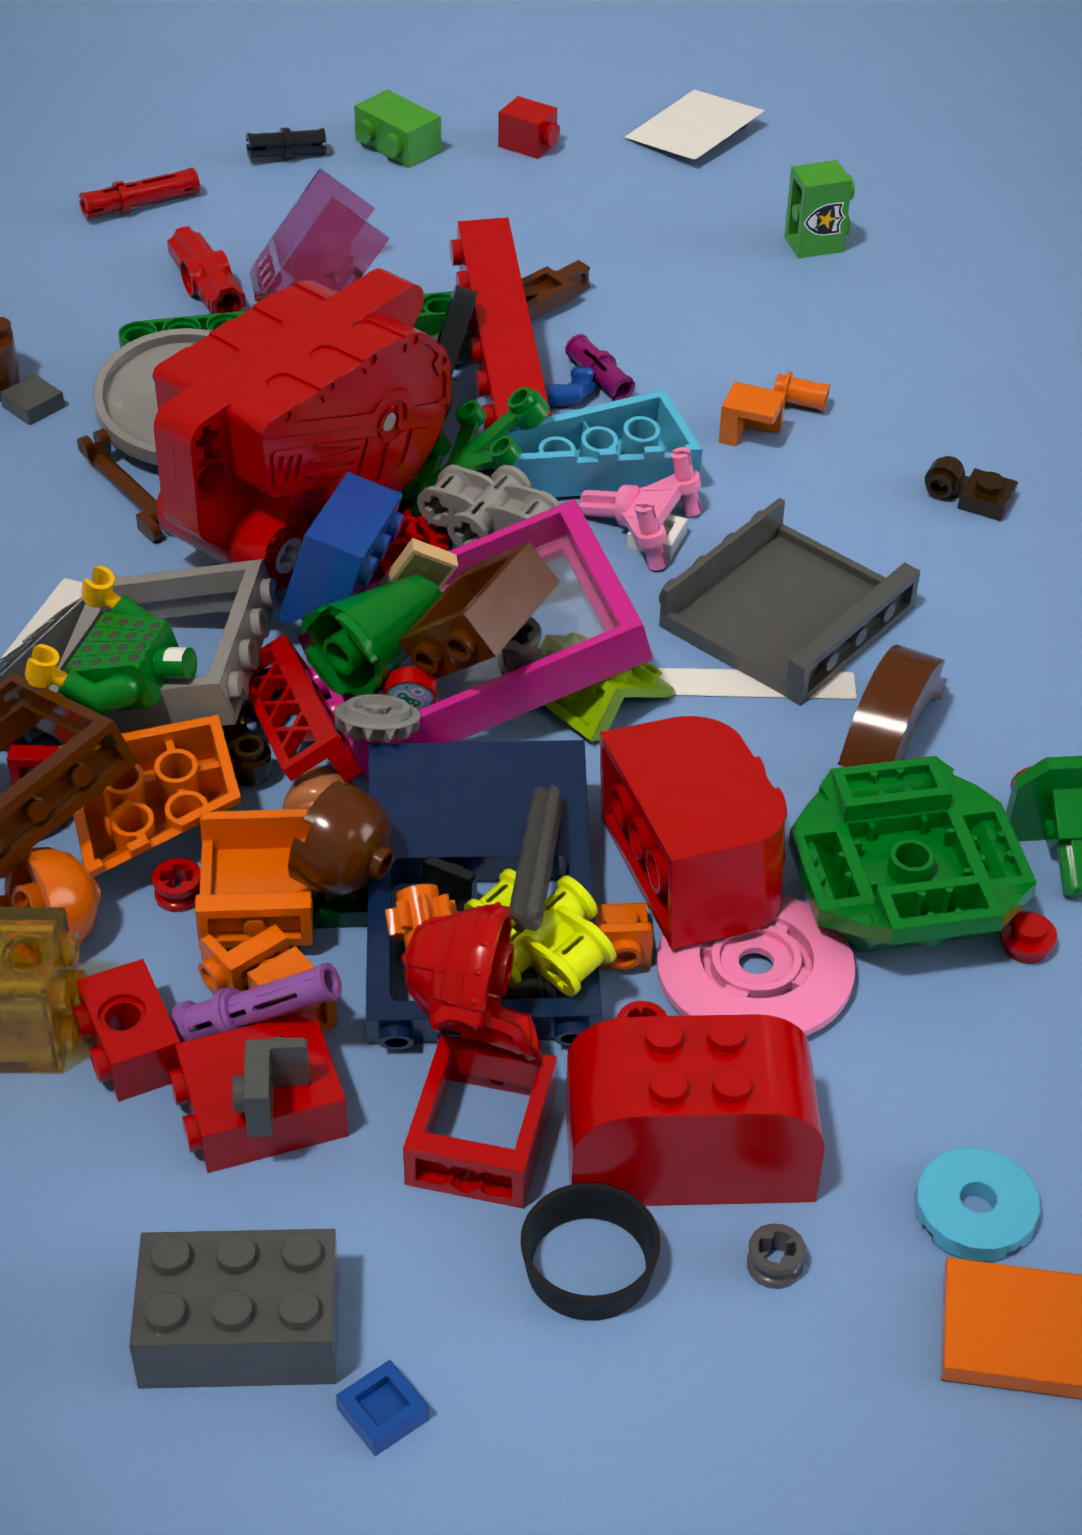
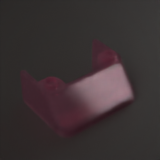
[250,168,389,302]

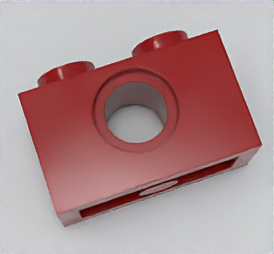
[71,959,181,1102]

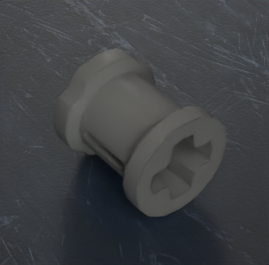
[498,617,544,675]

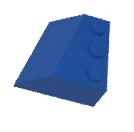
[278,472,405,624]

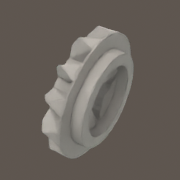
[334,694,420,743]

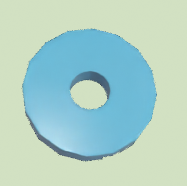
[914,1147,1041,1262]

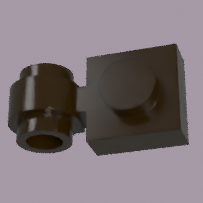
[925,456,1018,521]
[222,712,272,786]

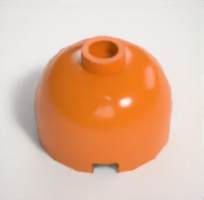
[0,847,101,963]

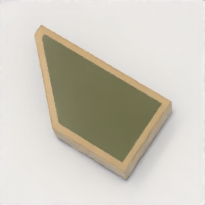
[377,538,458,590]

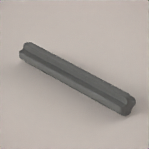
[510,784,564,933]

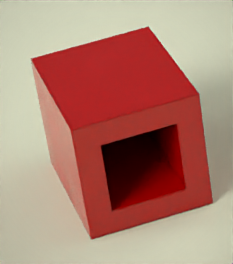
[498,96,560,159]

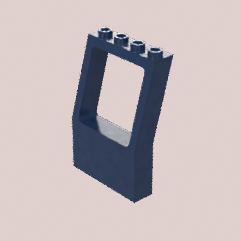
[366,740,602,1050]

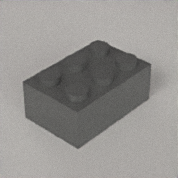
[129,1229,339,1389]

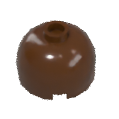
[288,781,395,896]

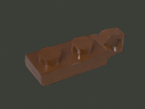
[522,260,590,320]

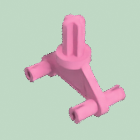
[579,447,702,571]

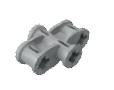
[417,465,560,547]

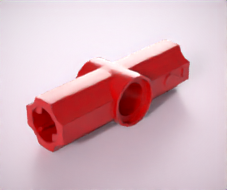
[167,226,246,314]

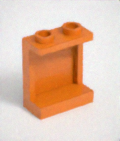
[195,809,313,949]

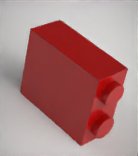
[168,1009,349,1173]

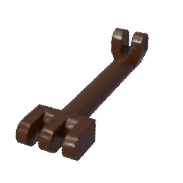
[77,428,170,542]

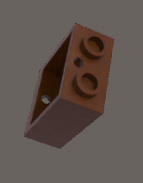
[399,541,560,679]

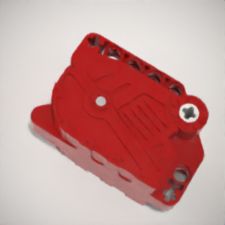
[152,268,451,590]

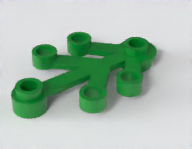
[399,387,550,518]

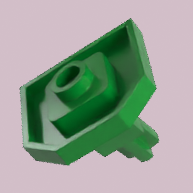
[1006,756,1082,897]

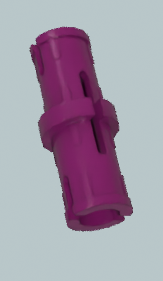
[565,334,635,401]

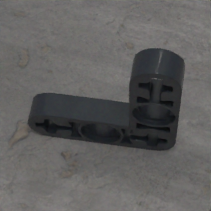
[436,284,478,420]

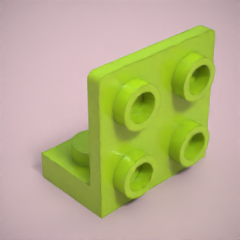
[540,633,674,741]

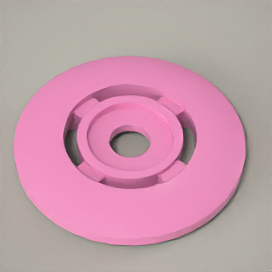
[657,894,855,1036]

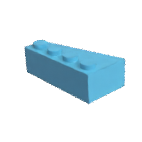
[493,389,703,497]

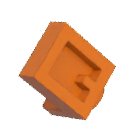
[595,902,653,970]
[198,925,290,993]

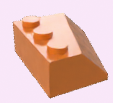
[59,715,241,878]

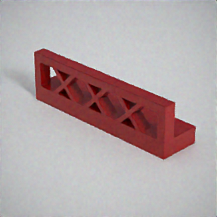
[248,633,364,782]

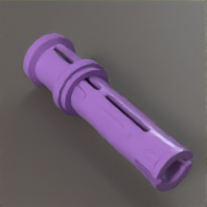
[170,962,342,1042]

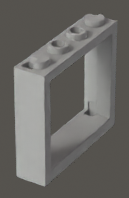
[48,559,279,744]

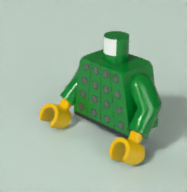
[25,566,197,714]

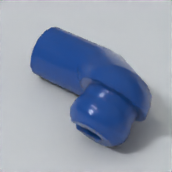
[544,367,596,407]

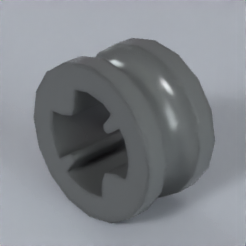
[747,1223,805,1289]

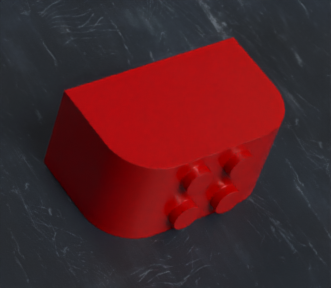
[600,716,787,950]
[565,1014,825,1206]

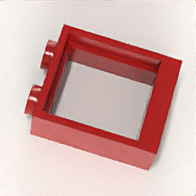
[403,1035,557,1209]

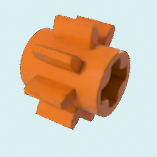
[385,884,457,949]

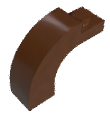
[838,644,947,767]

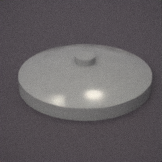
[93,328,211,465]

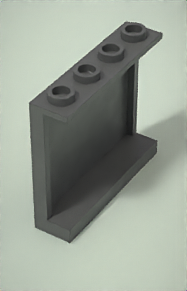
[659,498,921,706]

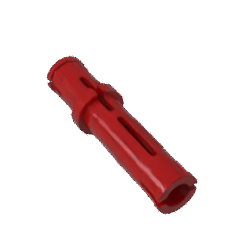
[79,168,200,219]

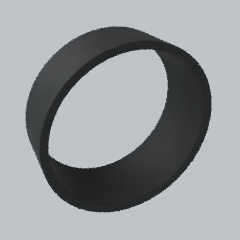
[520,1183,661,1320]

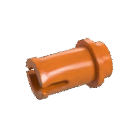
[774,371,830,412]

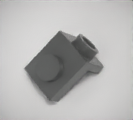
[232,1037,310,1137]

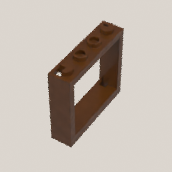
[0,672,137,873]

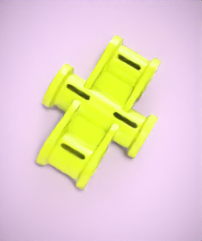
[464,869,617,997]

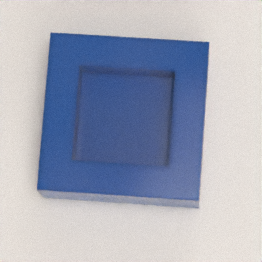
[336,1360,429,1456]

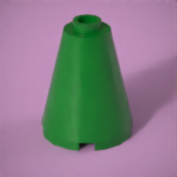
[301,575,442,696]

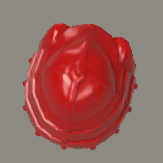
[401,902,541,1061]

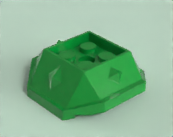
[788,756,1037,952]

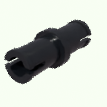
[246,127,327,159]

